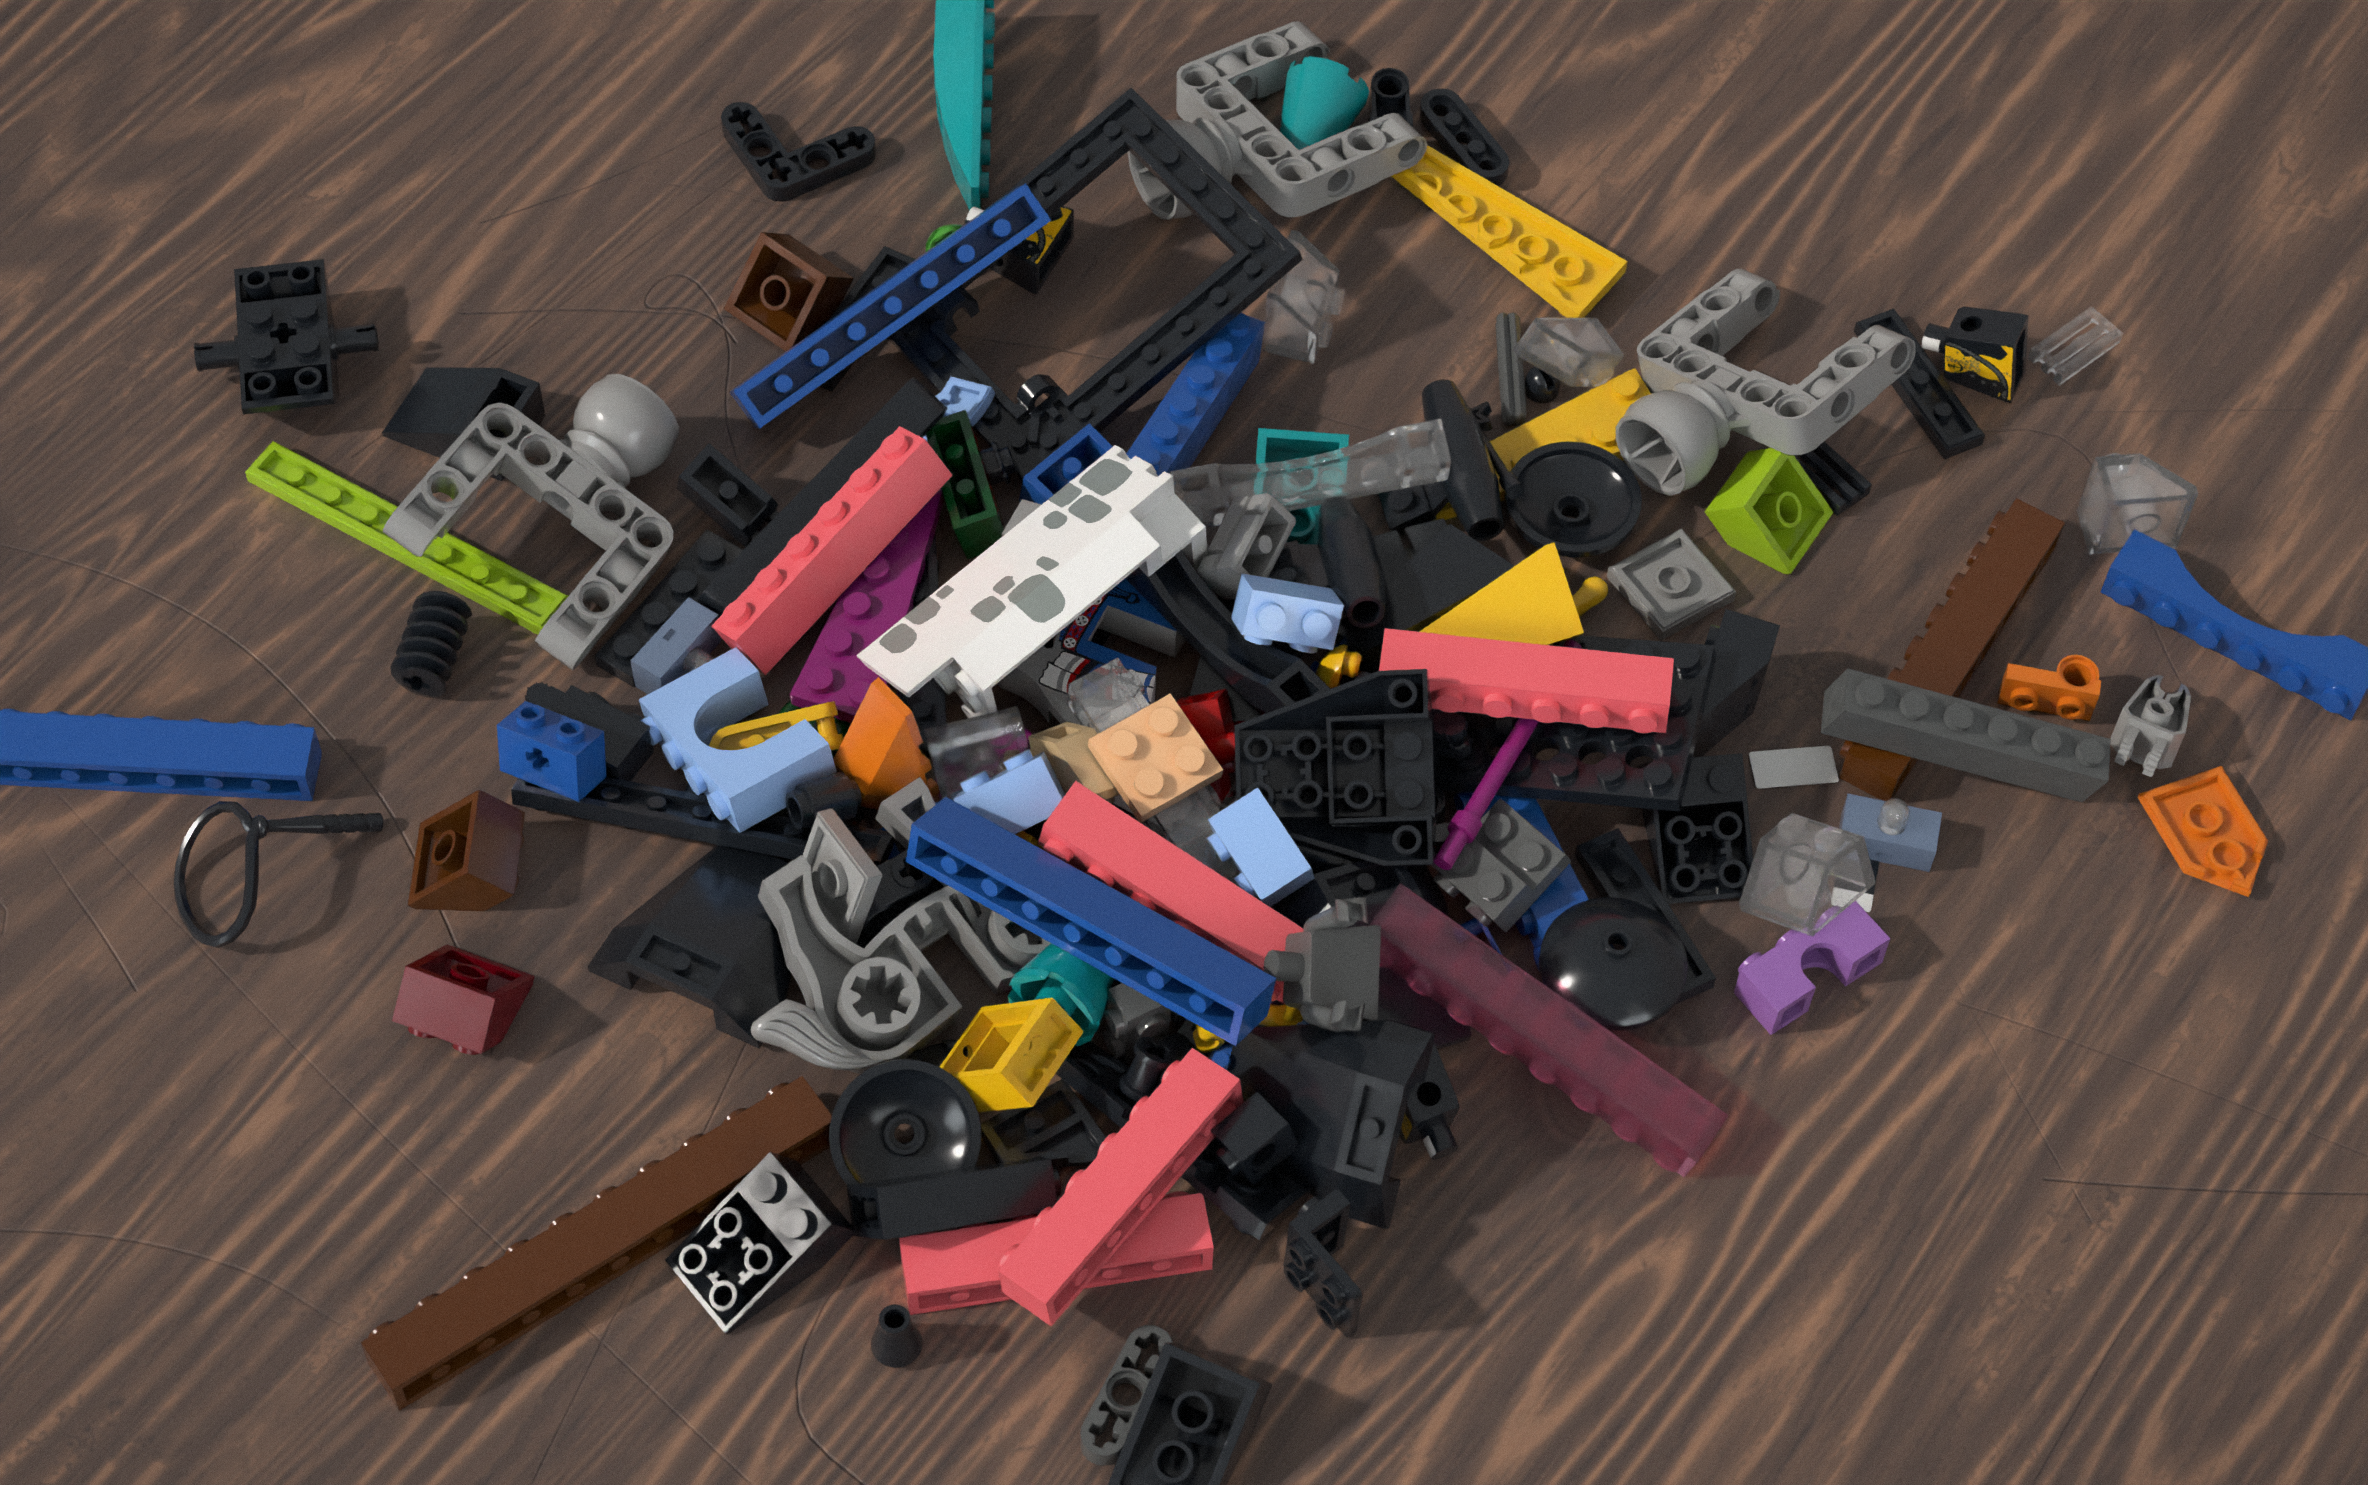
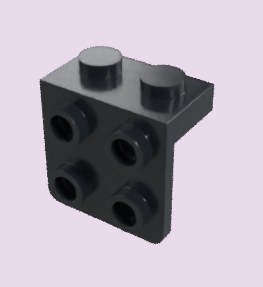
[1283,1188,1363,1337]

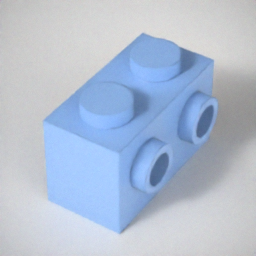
[1231,573,1344,653]
[953,749,1066,834]
[1207,788,1314,907]

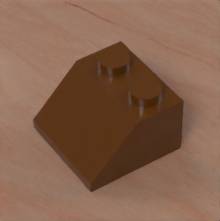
[724,232,854,351]
[408,789,525,911]

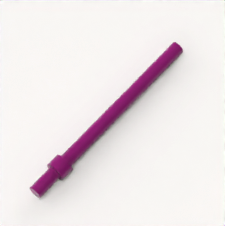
[1434,639,1582,870]

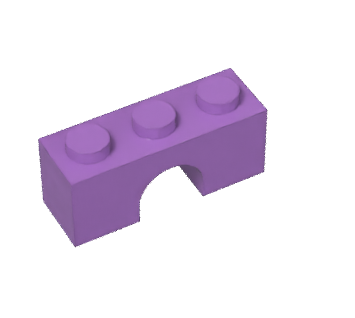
[1734,897,1890,1035]

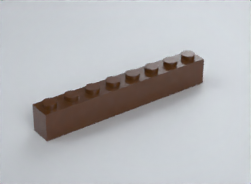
[1839,498,2065,802]

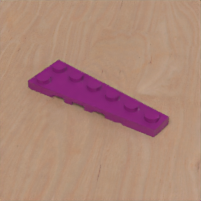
[789,488,944,723]

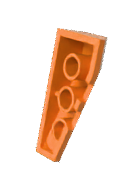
[833,677,940,810]

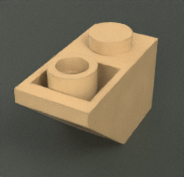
[1028,722,1120,804]

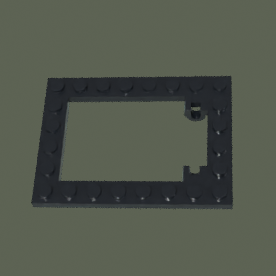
[887,88,1303,480]

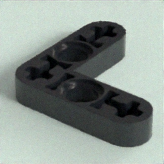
[721,102,876,202]

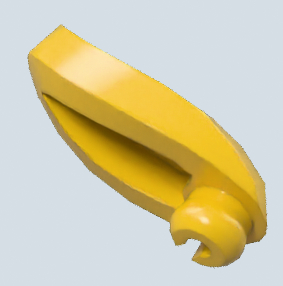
[1315,644,1362,689]

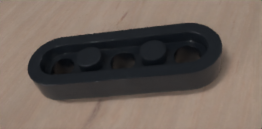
[1419,88,1509,186]

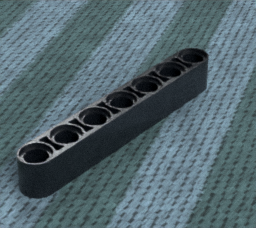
[697,377,948,617]

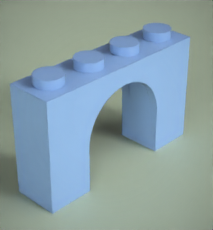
[639,647,837,833]

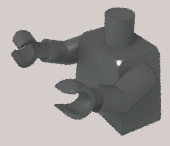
[1264,897,1381,1032]

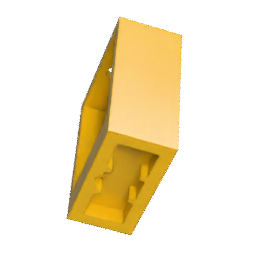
[940,997,1084,1112]

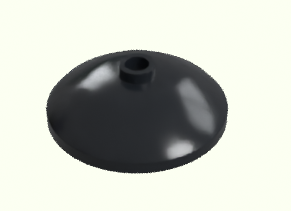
[1504,442,1642,557]
[1539,897,1687,1031]
[829,1059,981,1185]

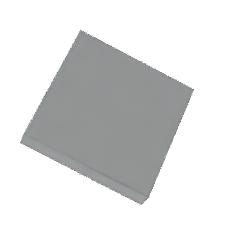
[1607,529,1736,641]
[803,808,883,944]

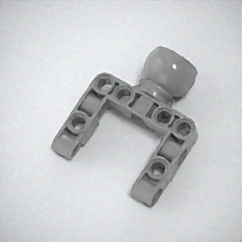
[1128,21,1427,220]
[1615,269,1916,496]
[383,374,679,670]

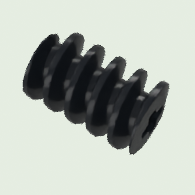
[390,591,473,698]

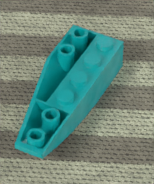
[933,0,995,211]

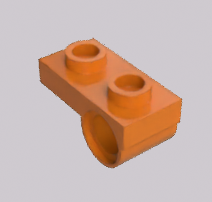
[1997,655,2101,721]

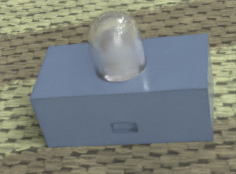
[630,597,722,694]
[1835,794,1942,872]

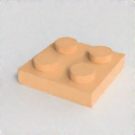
[1088,693,1223,823]

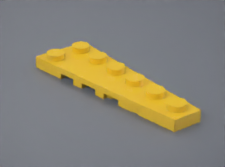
[1391,145,1628,325]
[1433,368,1651,521]

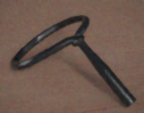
[173,801,383,948]

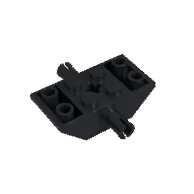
[194,259,379,415]

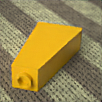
[1420,542,1584,646]

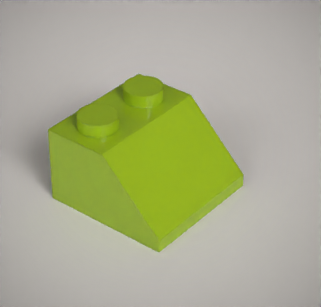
[1705,448,1834,574]

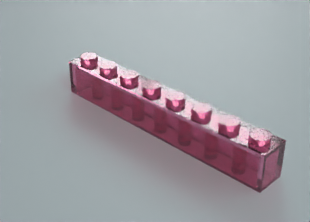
[1369,883,1729,1177]

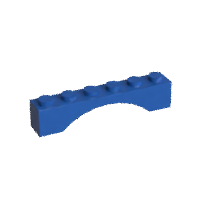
[2100,529,2368,721]

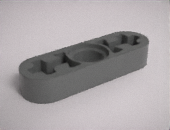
[1080,1325,1173,1466]

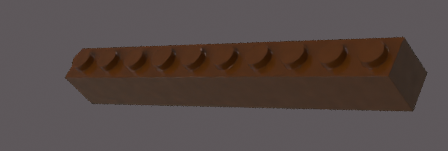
[360,1076,832,1411]

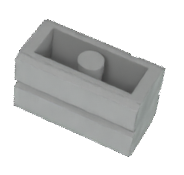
[1196,493,1296,600]

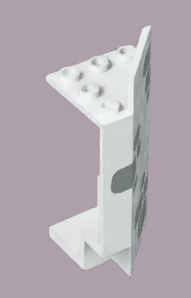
[856,445,1208,735]

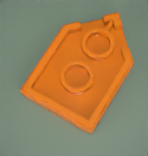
[2137,766,2268,897]

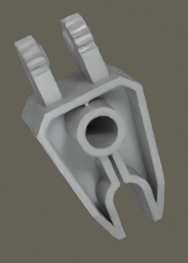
[2110,675,2191,777]

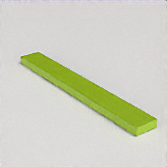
[245,441,568,635]

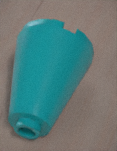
[1280,56,1370,150]
[1008,943,1115,1046]

